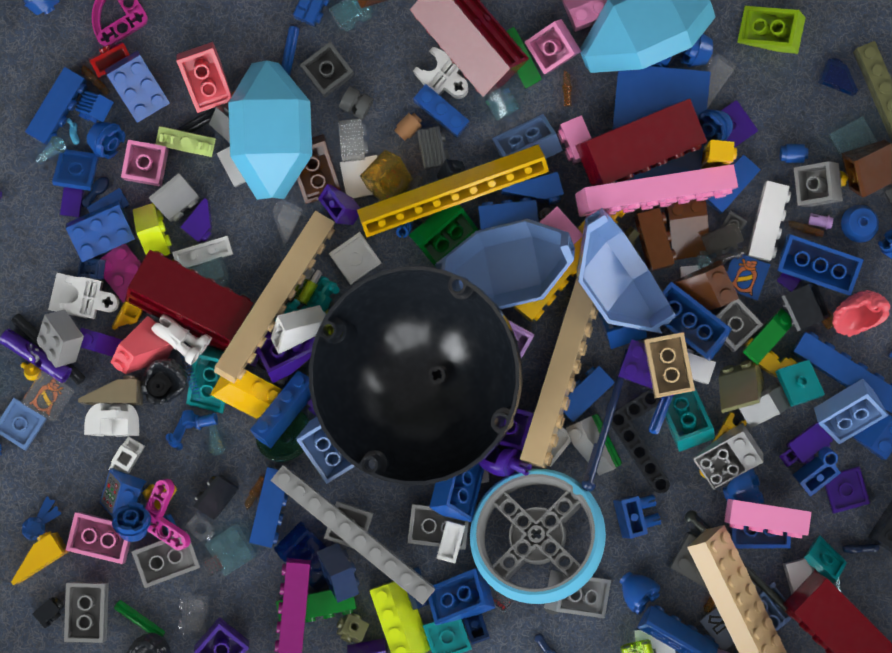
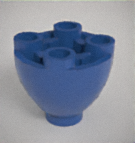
[723,468,765,504]
[619,572,660,615]

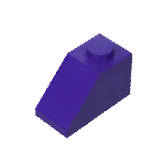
[318,184,361,225]
[180,198,212,243]

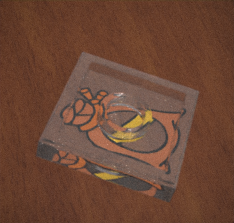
[21,370,75,423]

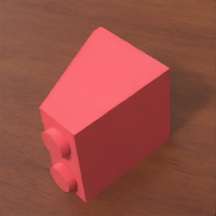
[111,316,173,375]

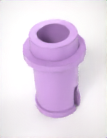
[808,213,833,230]

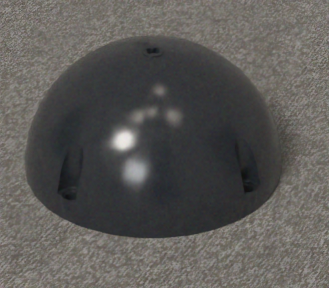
[309,266,523,485]

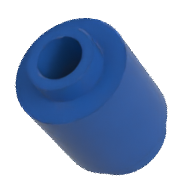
[780,144,808,163]

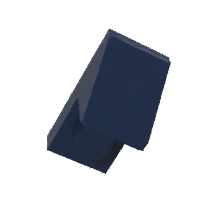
[463,614,490,645]

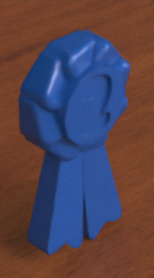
[22,496,62,541]

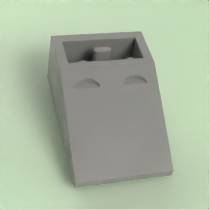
[693,423,763,490]

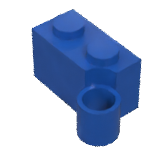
[793,447,841,497]

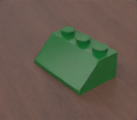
[409,204,479,267]

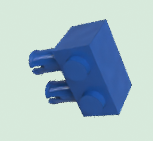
[613,494,661,539]

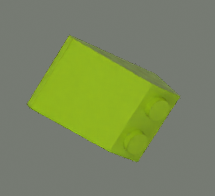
[737,6,806,54]

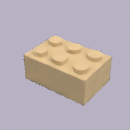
[644,332,695,398]

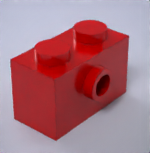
[89,42,130,78]

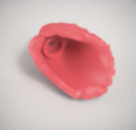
[832,290,890,337]

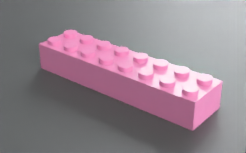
[575,164,738,218]

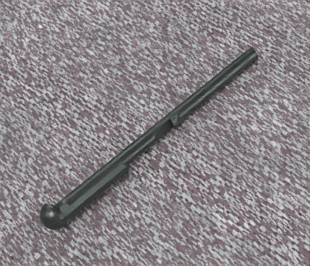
[684,510,795,621]

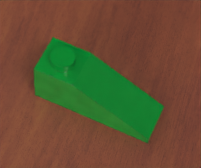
[506,27,542,89]
[743,308,792,365]

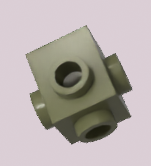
[336,613,369,643]

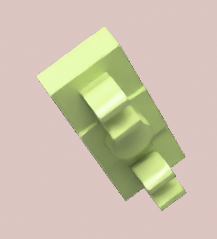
[155,126,216,157]

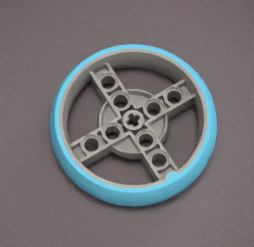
[470,468,606,604]

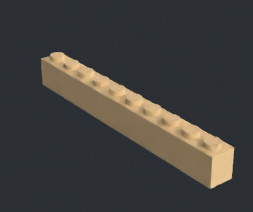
[214,211,336,384]

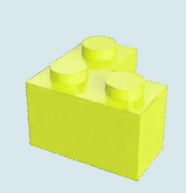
[133,203,172,256]

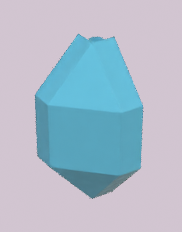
[580,0,716,73]
[228,60,312,200]

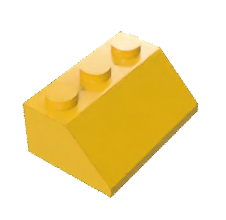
[210,369,282,419]

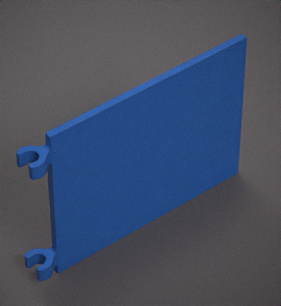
[612,66,711,183]

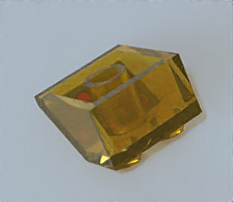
[360,150,414,201]

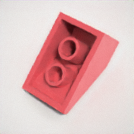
[176,42,232,113]

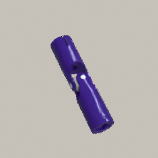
[0,328,72,383]

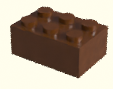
[634,208,677,272]

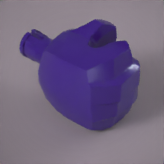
[479,447,532,477]

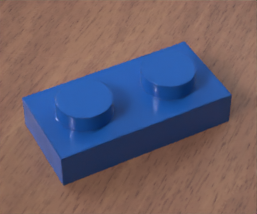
[87,188,130,213]

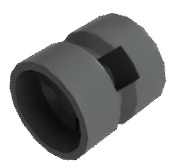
[339,86,374,120]

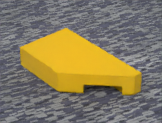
[112,301,143,330]

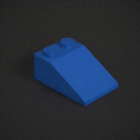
[501,172,564,205]
[852,414,892,460]
[428,568,495,625]

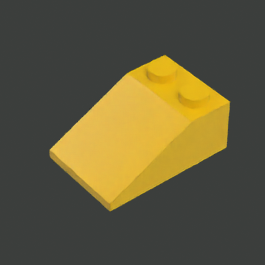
[11,531,70,585]

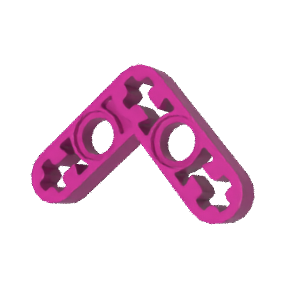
[145,479,191,550]

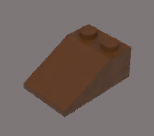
[297,134,341,204]
[665,199,711,260]
[668,259,739,310]

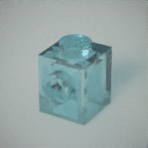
[485,88,520,121]

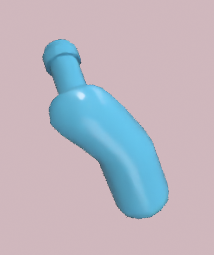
[67,118,80,145]

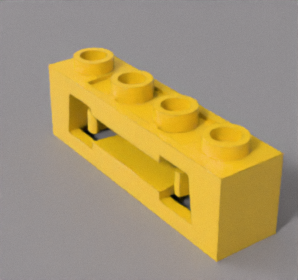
[701,140,737,169]

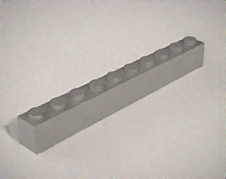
[271,465,435,605]

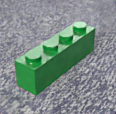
[276,589,357,623]

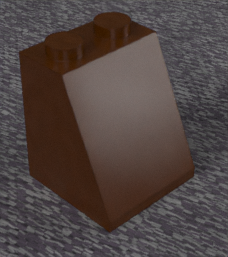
[841,140,892,198]

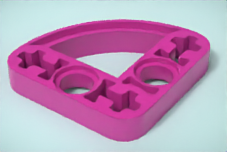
[92,0,148,47]

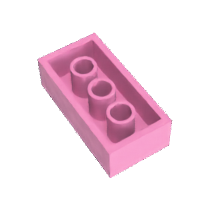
[724,499,811,538]

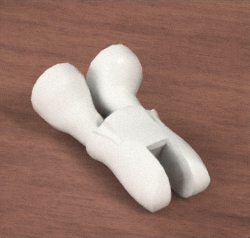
[151,314,212,365]

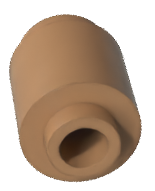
[394,113,422,141]

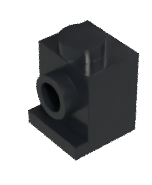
[32,597,65,628]

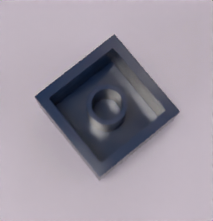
[317,543,360,603]

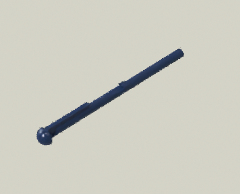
[581,349,628,491]

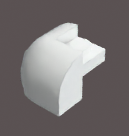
[84,403,139,437]

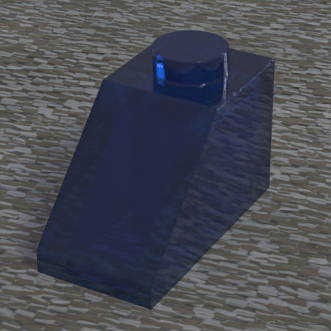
[818,58,858,96]

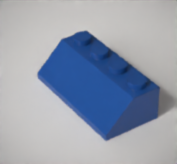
[777,234,864,296]
[663,282,732,361]
[429,463,484,522]
[637,605,719,653]

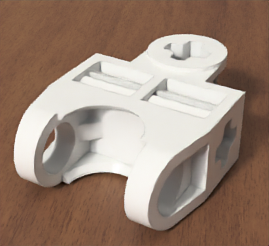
[413,47,468,99]
[59,277,119,319]

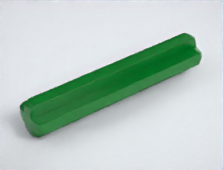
[592,414,622,467]
[114,600,165,637]

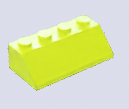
[369,581,431,653]

